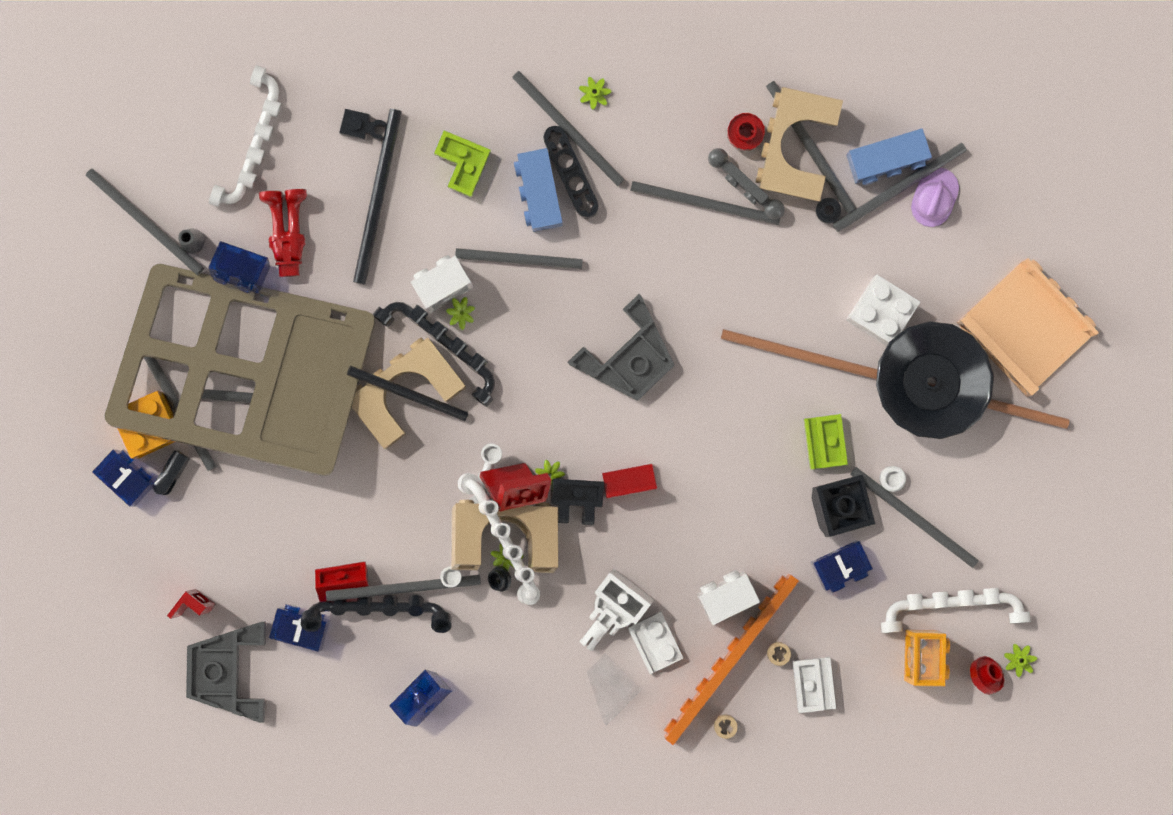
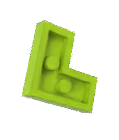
[434,130,491,198]

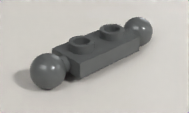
[708,148,785,220]

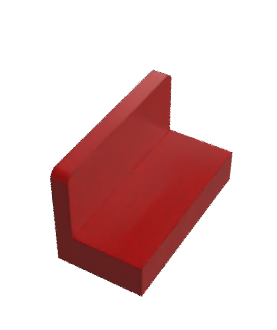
[602,464,657,498]
[315,561,369,602]
[167,589,216,619]

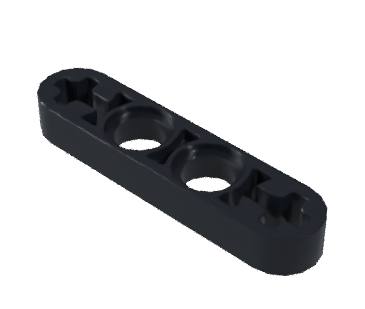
[543,126,598,219]

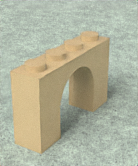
[755,87,843,202]
[352,337,467,449]
[451,500,558,573]

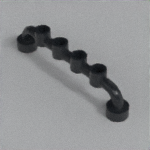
[372,302,495,407]
[300,594,452,633]

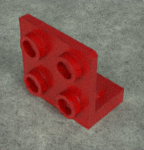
[479,463,552,511]

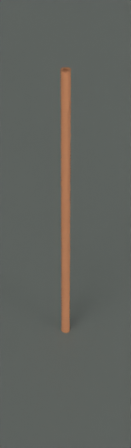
[721,329,1069,429]

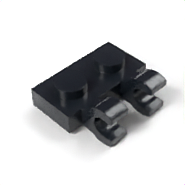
[551,478,604,525]

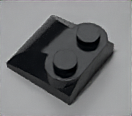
[811,475,875,537]

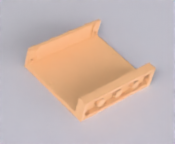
[957,258,1099,397]

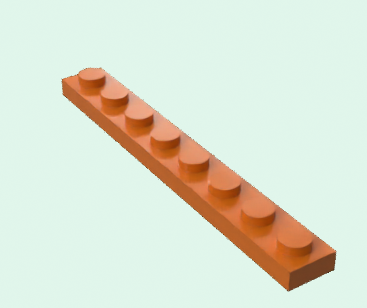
[664,574,799,745]

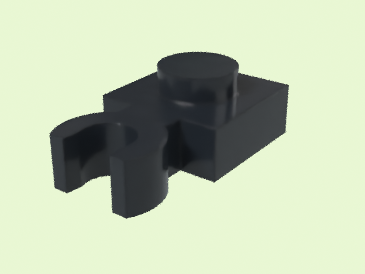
[339,109,386,141]

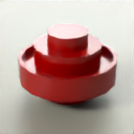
[727,113,765,151]
[970,656,1005,695]

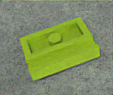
[803,414,848,470]

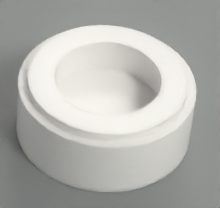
[879,466,906,492]

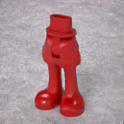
[259,189,307,277]

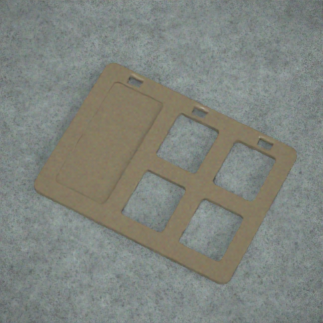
[105,264,375,476]

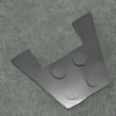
[567,294,675,401]
[186,621,266,723]

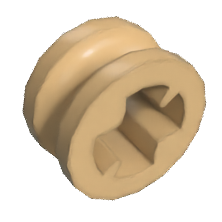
[767,642,791,666]
[714,714,737,739]

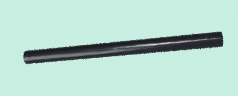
[353,109,402,285]

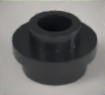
[816,198,841,224]
[488,566,511,592]

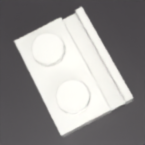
[628,612,683,674]
[792,657,836,713]

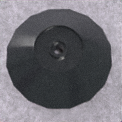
[876,321,994,439]

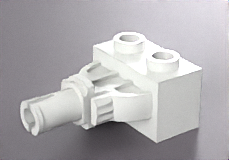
[580,568,654,651]

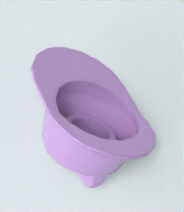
[911,168,959,227]

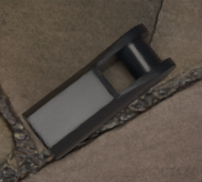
[153,450,190,495]

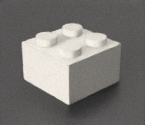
[411,255,474,313]
[846,275,920,346]
[697,570,760,625]

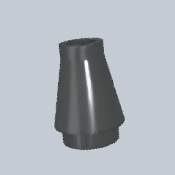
[178,228,205,254]

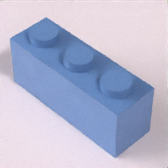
[846,128,932,185]
[514,148,563,232]

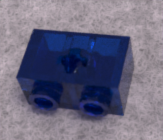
[389,669,452,727]

